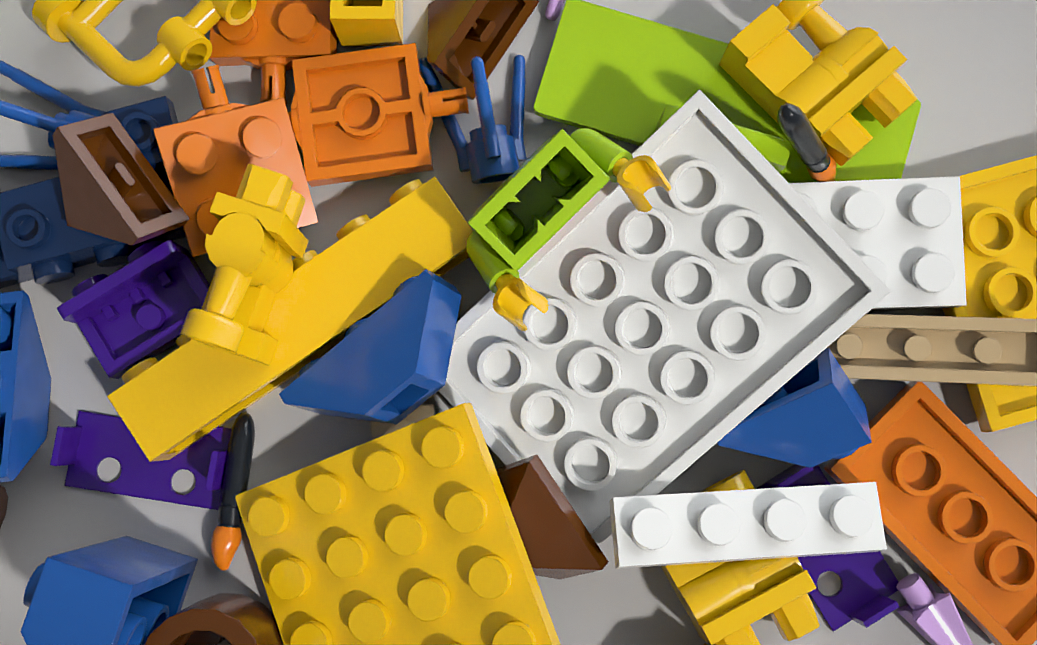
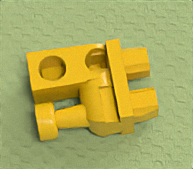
[719,0,918,167]
[180,164,309,366]
[661,469,820,645]

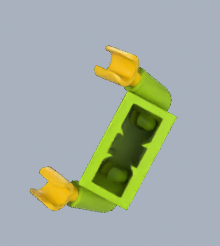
[466,128,671,331]

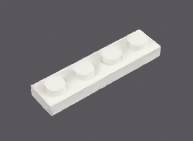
[609,482,887,569]

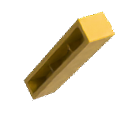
[107,176,473,462]

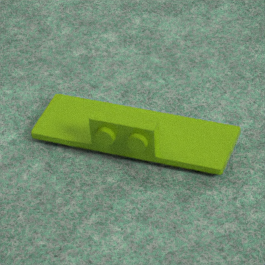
[533,0,921,183]

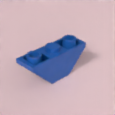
[279,269,461,425]
[0,290,51,483]

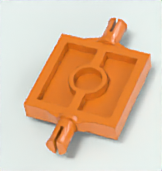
[209,0,337,104]
[288,43,469,187]
[153,64,318,257]

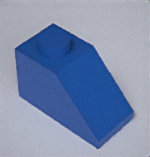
[717,347,872,468]

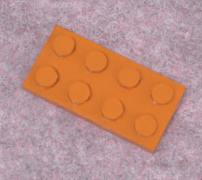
[823,381,1037,645]

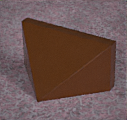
[427,0,539,100]
[53,113,189,245]
[496,454,609,580]

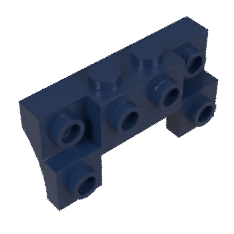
[0,96,186,289]

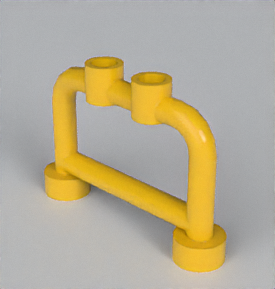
[32,0,257,87]

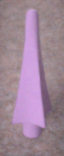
[896,573,973,645]

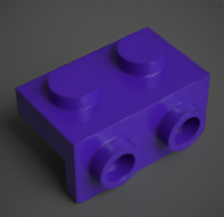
[57,240,210,379]

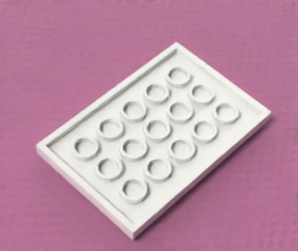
[438,90,892,545]

